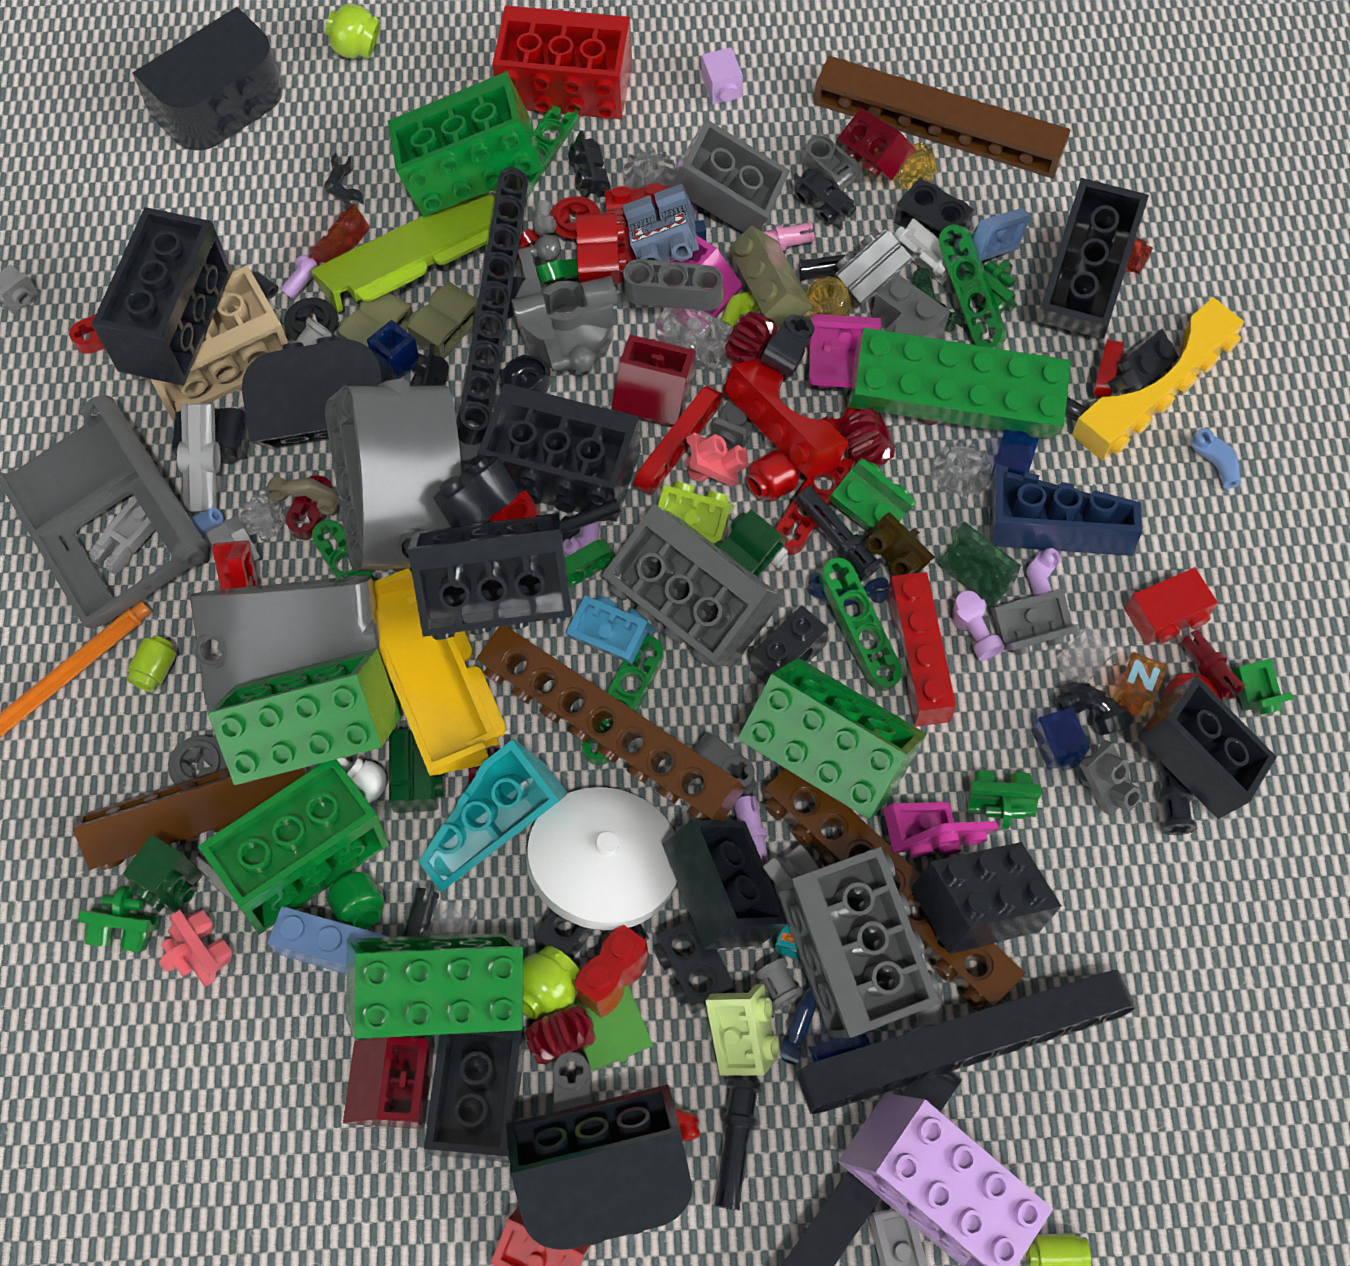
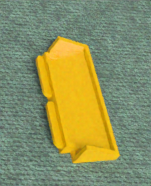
[373,568,506,776]

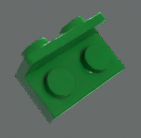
[828,458,916,532]

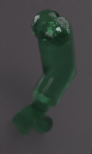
[910,268,965,332]

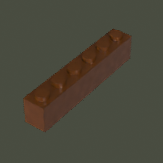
[73,767,309,870]

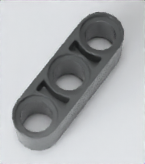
[623,259,723,311]

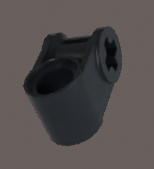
[760,314,815,378]

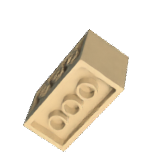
[151,265,288,420]

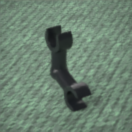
[324,153,364,214]

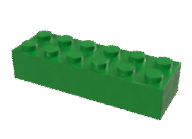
[848,327,1071,439]

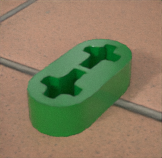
[535,258,579,285]

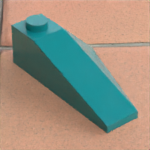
[418,739,567,892]

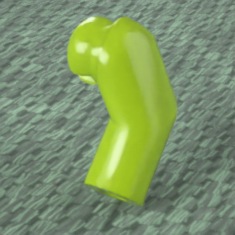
[719,291,761,330]

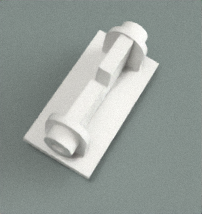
[894,219,961,285]

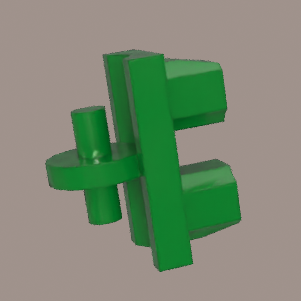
[961,260,1017,318]
[967,770,1042,829]
[77,885,161,952]

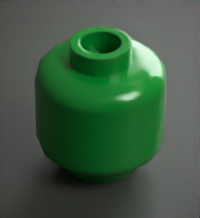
[327,872,385,929]

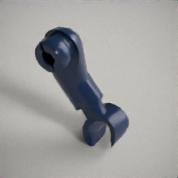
[808,572,888,607]
[781,987,817,1066]

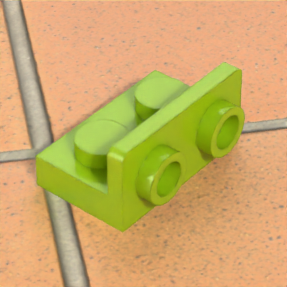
[658,481,735,543]

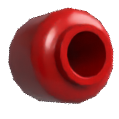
[746,450,800,502]

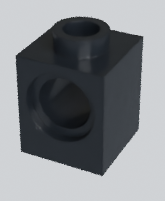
[533,910,594,960]

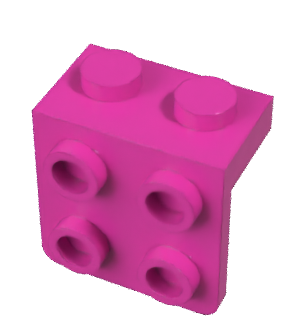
[809,314,881,388]
[883,802,999,858]

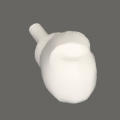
[337,757,388,802]

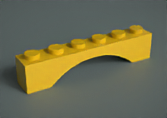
[1072,297,1245,461]

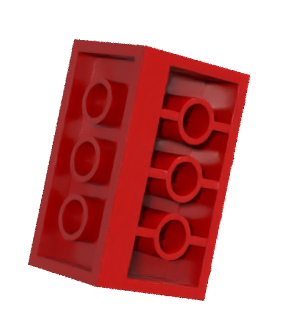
[492,5,632,120]

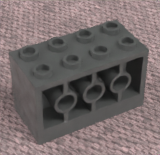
[602,504,784,668]
[774,847,940,1038]

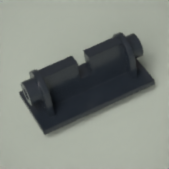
[568,130,611,198]
[794,168,856,231]
[410,343,449,386]

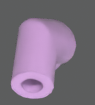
[280,255,318,299]

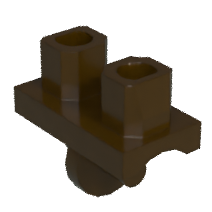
[865,512,935,576]

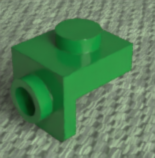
[1231,658,1294,715]

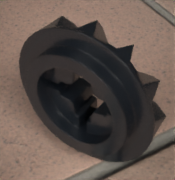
[284,297,338,341]

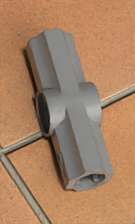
[177,404,221,511]

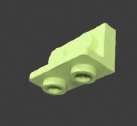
[705,984,780,1076]

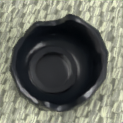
[499,355,551,393]

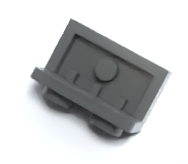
[991,589,1080,655]

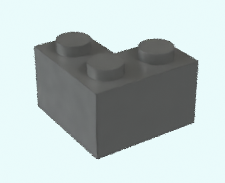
[872,273,950,339]

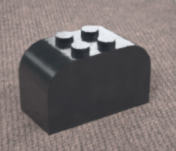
[132,7,283,150]
[1038,178,1149,339]
[242,336,397,450]
[506,1084,692,1250]

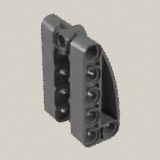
[325,379,462,572]
[190,575,383,705]

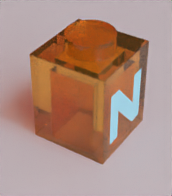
[1112,652,1168,716]

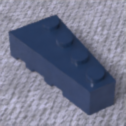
[990,464,1142,556]

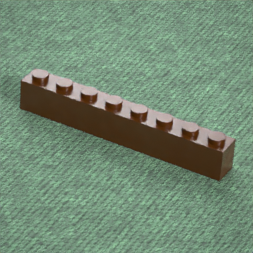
[814,56,1071,179]

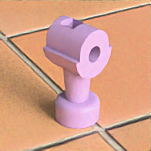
[952,591,1005,661]

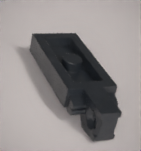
[1107,328,1179,394]

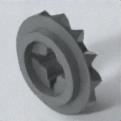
[168,735,227,784]

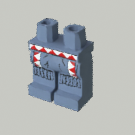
[623,184,699,262]

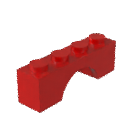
[723,357,848,478]
[888,572,956,727]

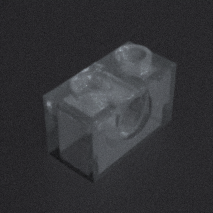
[656,307,732,373]

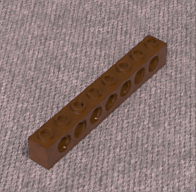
[476,626,746,821]
[763,768,1026,1011]

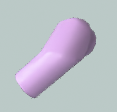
[563,520,600,557]
[1026,548,1061,595]

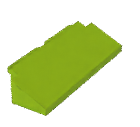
[310,192,508,313]

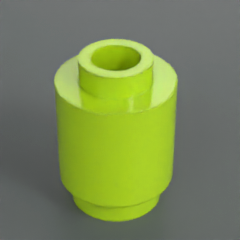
[126,635,177,692]
[1026,1233,1091,1266]

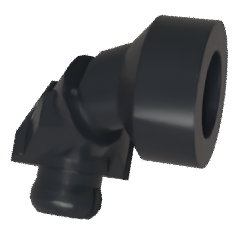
[1056,682,1134,735]

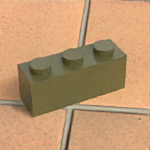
[729,225,813,325]

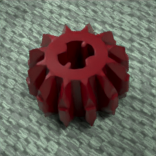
[725,311,778,364]
[842,408,895,467]
[525,1006,596,1065]

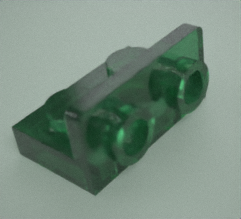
[937,521,1021,607]

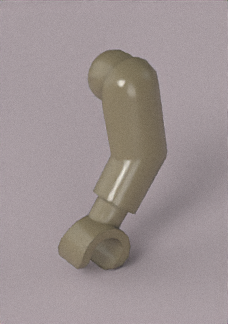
[265,476,339,515]

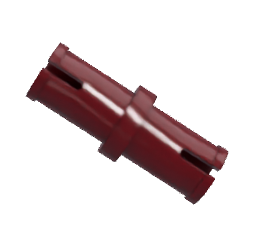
[1181,630,1245,700]

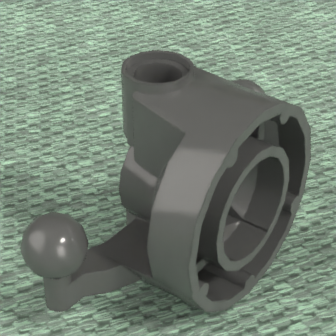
[511,235,618,372]

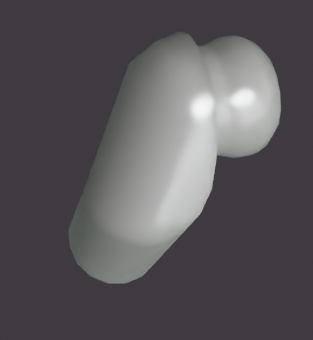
[533,200,556,236]

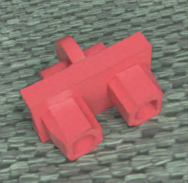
[686,433,748,487]
[159,910,232,987]

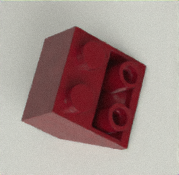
[611,334,696,427]
[343,1037,434,1130]

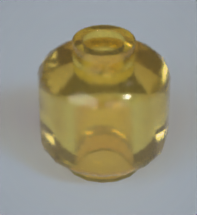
[892,143,938,189]
[806,277,852,317]

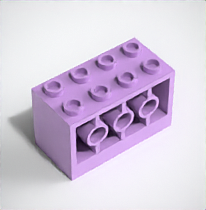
[837,1093,1053,1266]

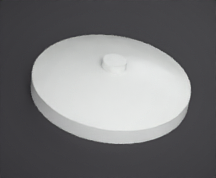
[526,787,677,930]

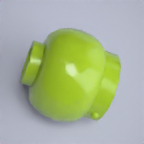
[325,3,381,59]
[523,946,580,1020]

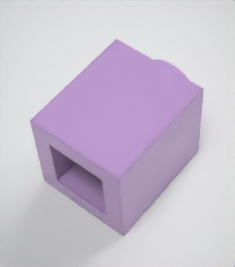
[701,47,743,104]

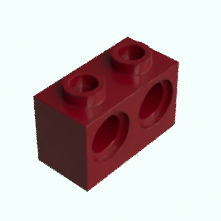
[837,108,916,181]

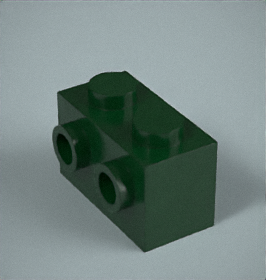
[122,835,203,913]

